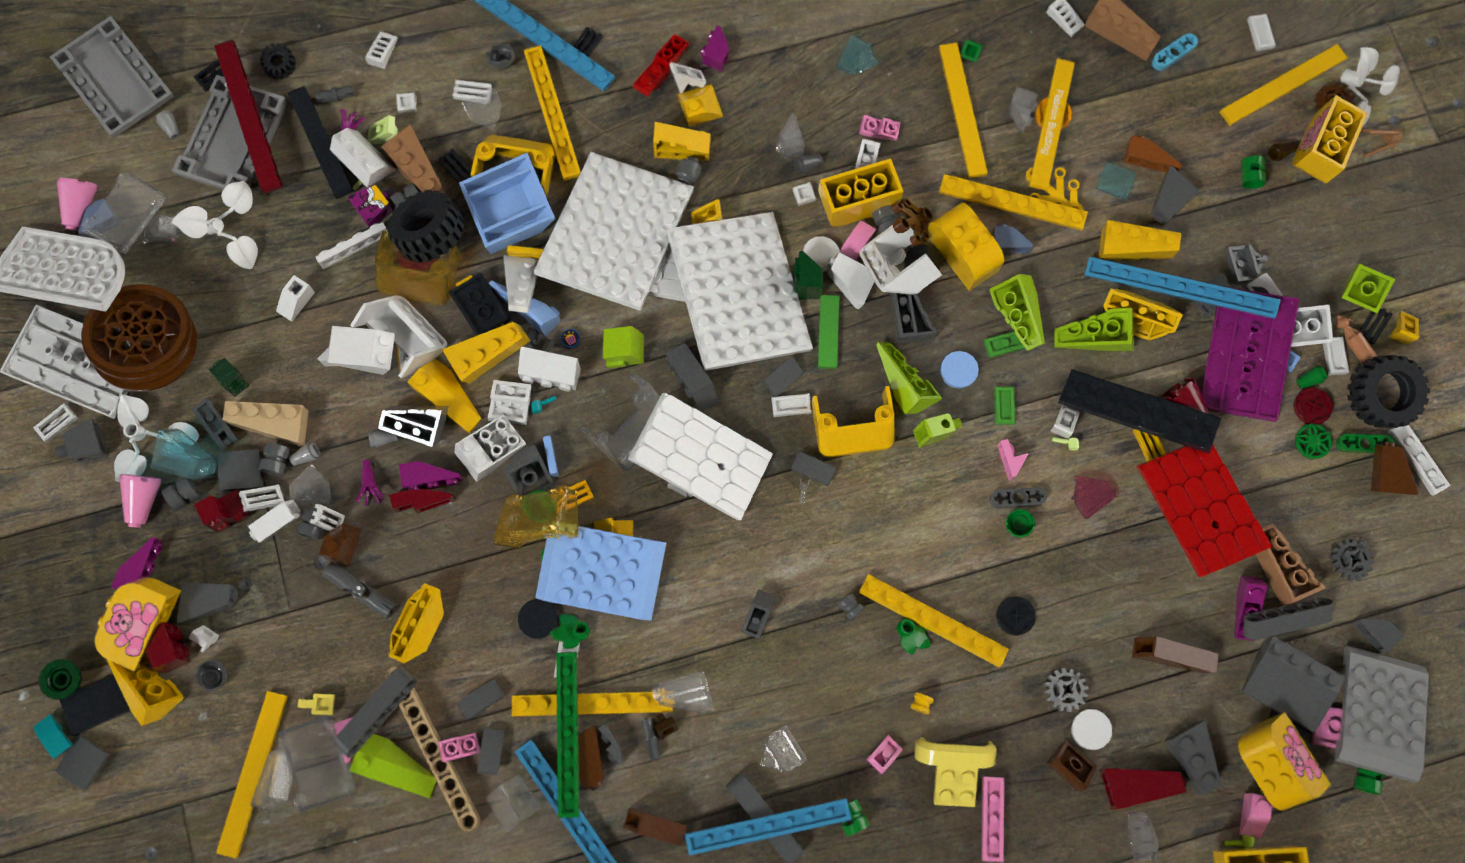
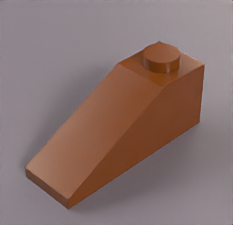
[1123,135,1182,173]

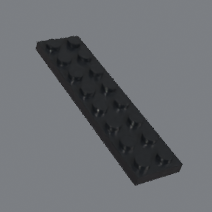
[1058,369,1222,454]

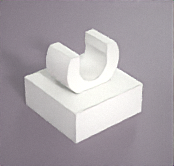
[189,625,219,652]

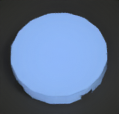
[940,351,979,389]

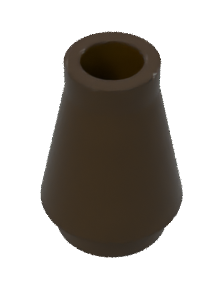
[1268,141,1297,161]

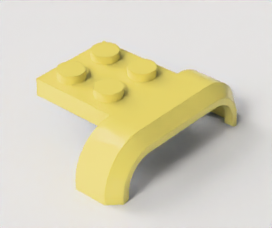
[914,737,997,807]

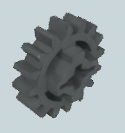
[1329,538,1375,581]

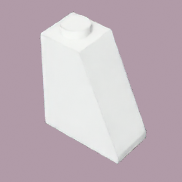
[827,252,874,309]
[248,500,302,543]

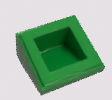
[960,39,983,63]

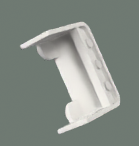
[860,225,942,295]
[350,295,447,378]

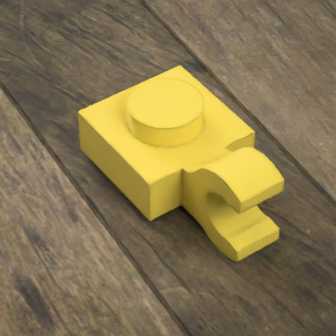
[298,694,335,715]

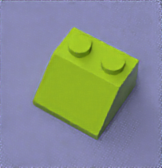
[1341,264,1395,313]

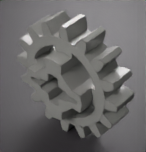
[1043,668,1088,712]

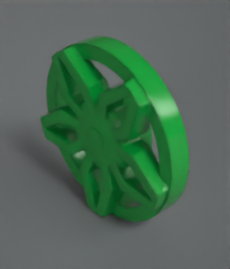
[1295,424,1332,460]

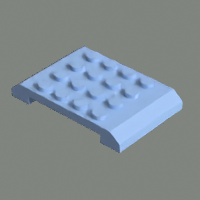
[535,520,667,621]

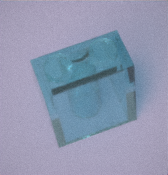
[150,428,216,480]

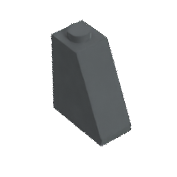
[1151,166,1199,226]
[177,582,238,625]

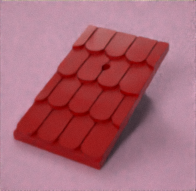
[1136,444,1272,577]

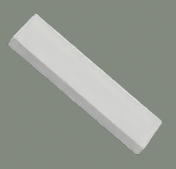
[1388,425,1451,496]

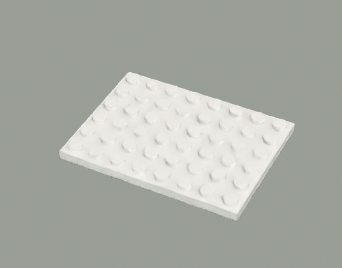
[534,152,694,311]
[666,212,813,371]

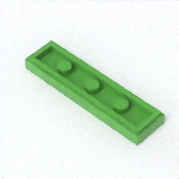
[818,295,839,369]

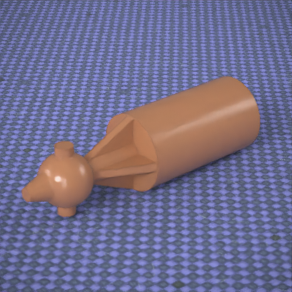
[1336,315,1378,365]

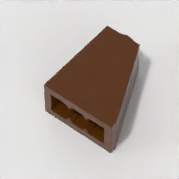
[1371,442,1418,495]
[319,524,362,566]
[578,725,605,791]
[623,808,687,846]

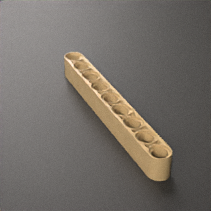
[386,667,480,831]

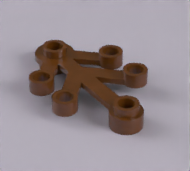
[892,198,933,247]

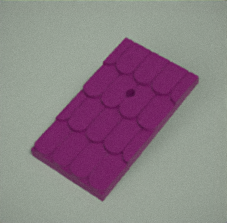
[1201,286,1299,422]

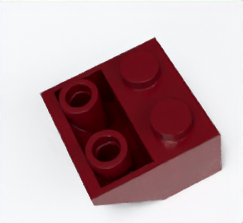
[146,622,191,673]

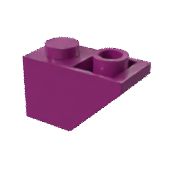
[700,25,729,72]

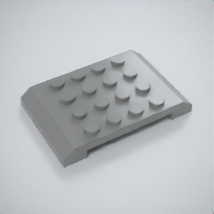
[50,16,174,138]
[172,75,286,190]
[1335,645,1429,783]

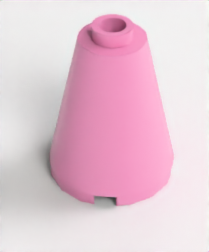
[57,178,97,231]
[120,474,162,528]

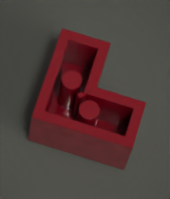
[194,490,252,532]

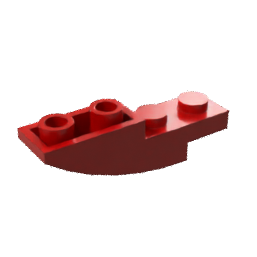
[633,34,689,97]

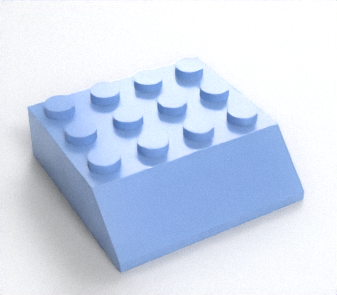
[459,153,555,254]

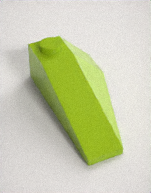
[989,274,1045,351]
[1054,308,1134,351]
[876,342,942,414]
[349,734,437,798]

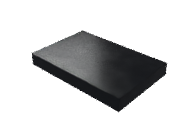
[449,273,511,336]
[59,674,131,736]

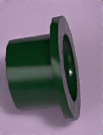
[39,659,82,700]

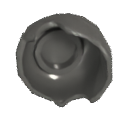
[486,43,515,70]
[195,660,227,691]

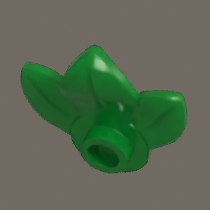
[550,614,590,649]
[896,619,931,655]

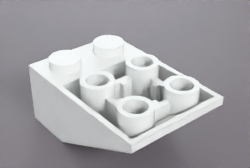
[454,414,526,482]

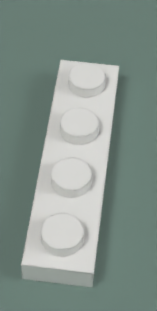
[315,222,388,270]

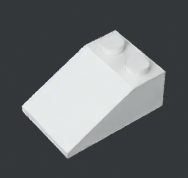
[327,326,395,375]

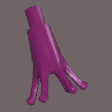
[340,108,366,131]
[355,460,385,506]

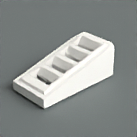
[1047,0,1084,37]
[365,31,398,69]

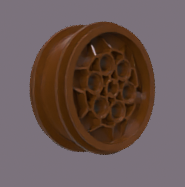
[81,284,198,392]

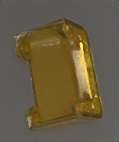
[494,485,578,548]

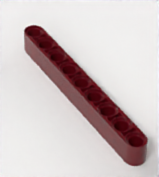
[214,39,283,194]

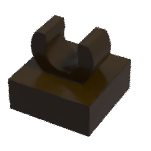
[654,712,679,740]

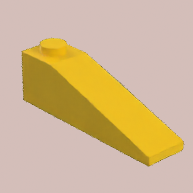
[408,359,482,434]
[106,659,184,726]

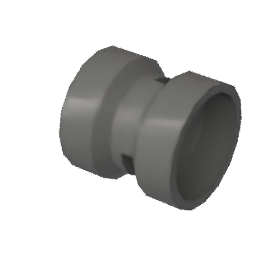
[837,593,864,621]

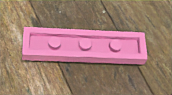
[981,777,1004,862]

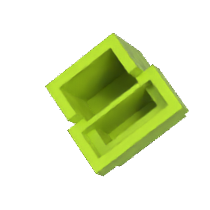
[603,326,644,368]

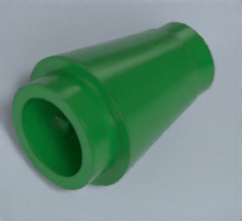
[1296,366,1327,389]

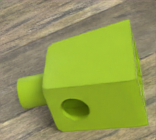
[913,413,962,448]

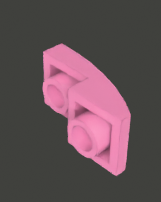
[859,115,900,140]
[840,220,877,261]
[438,732,481,762]

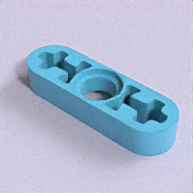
[1152,33,1198,71]

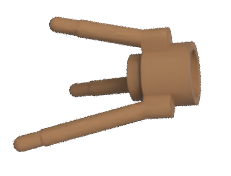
[1361,128,1403,157]

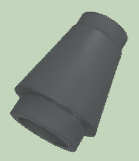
[794,154,822,174]

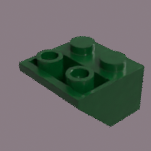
[794,251,823,299]

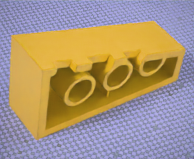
[1098,220,1181,261]

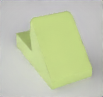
[368,115,398,144]

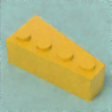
[442,322,530,384]

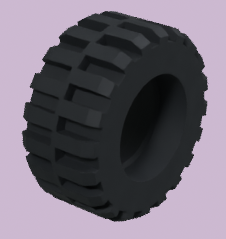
[387,190,464,263]
[1347,355,1430,428]

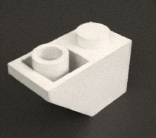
[276,275,315,322]

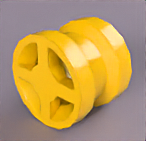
[910,692,934,715]

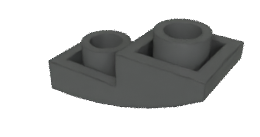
[791,452,836,486]
[458,679,504,720]
[598,724,624,765]
[477,728,504,775]

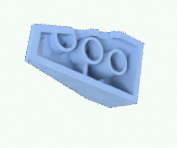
[489,281,561,336]

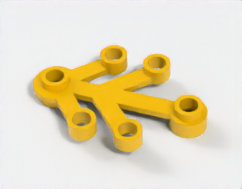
[1025,167,1084,211]

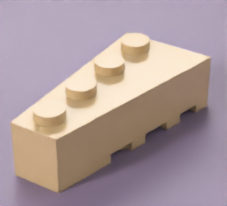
[223,401,309,447]

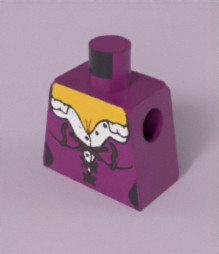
[348,185,395,229]

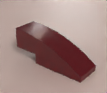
[389,489,455,514]

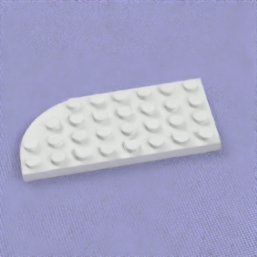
[0,226,125,312]

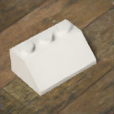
[330,128,396,187]
[1291,305,1333,347]
[518,347,581,392]

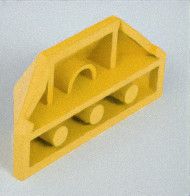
[1103,288,1183,341]
[389,583,444,663]

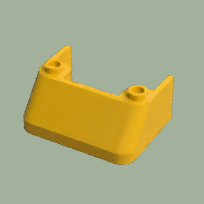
[470,135,556,198]
[811,386,895,458]

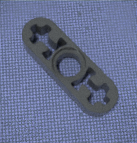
[989,487,1047,509]

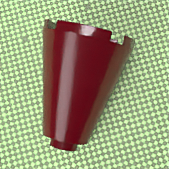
[1162,377,1209,414]

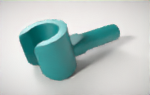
[531,395,557,414]

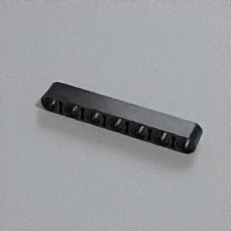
[287,86,353,200]

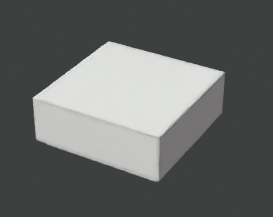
[396,92,417,114]
[793,182,816,206]

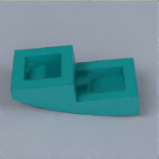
[33,714,73,759]

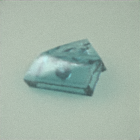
[836,35,878,75]

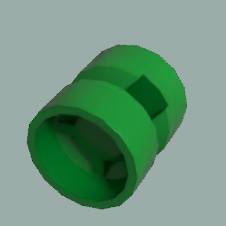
[1241,156,1266,189]
[1353,767,1385,795]
[841,799,870,837]

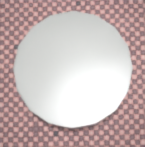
[803,236,839,273]
[1071,709,1112,750]

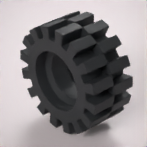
[260,43,296,80]

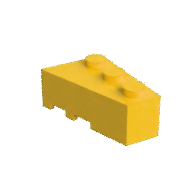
[653,122,710,162]

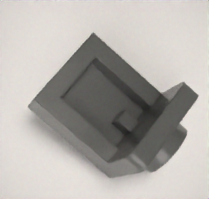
[525,327,554,352]

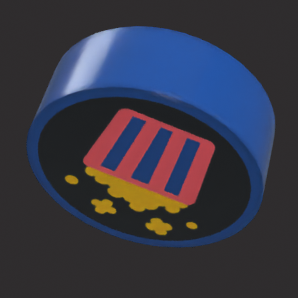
[561,329,580,349]

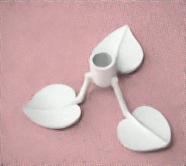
[1341,47,1400,127]
[172,181,258,269]
[114,394,199,482]

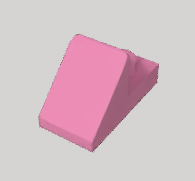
[997,439,1028,481]
[867,735,903,774]

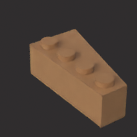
[1084,0,1161,61]
[381,125,445,193]
[1256,524,1325,606]

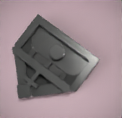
[1224,244,1268,284]

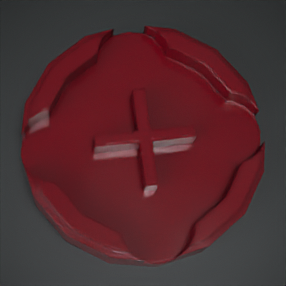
[1293,387,1333,425]

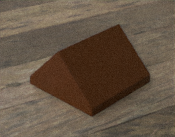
[1046,740,1097,791]

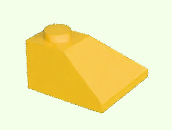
[677,84,723,127]

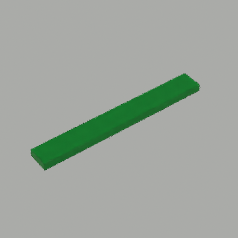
[556,652,580,819]

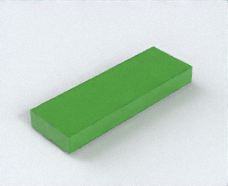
[983,331,1025,358]

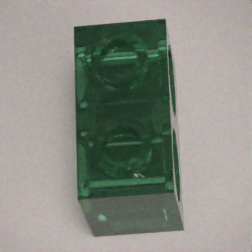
[209,358,250,397]

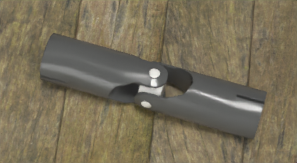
[322,562,397,619]

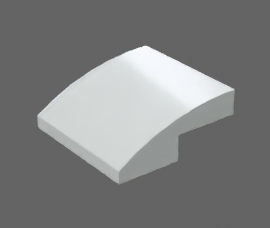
[488,380,532,425]

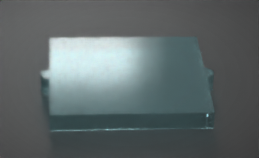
[1096,162,1136,200]

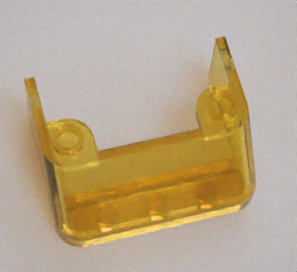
[375,230,461,306]

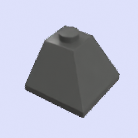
[504,444,555,502]

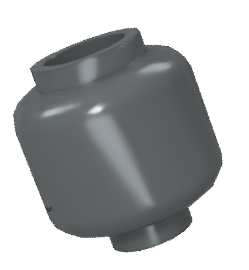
[675,156,702,185]

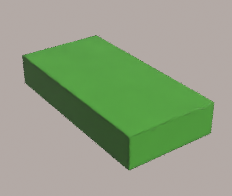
[994,387,1015,425]

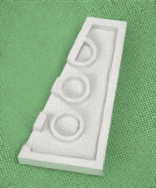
[504,255,539,313]

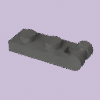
[191,397,239,451]

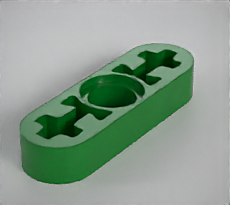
[1336,434,1394,454]

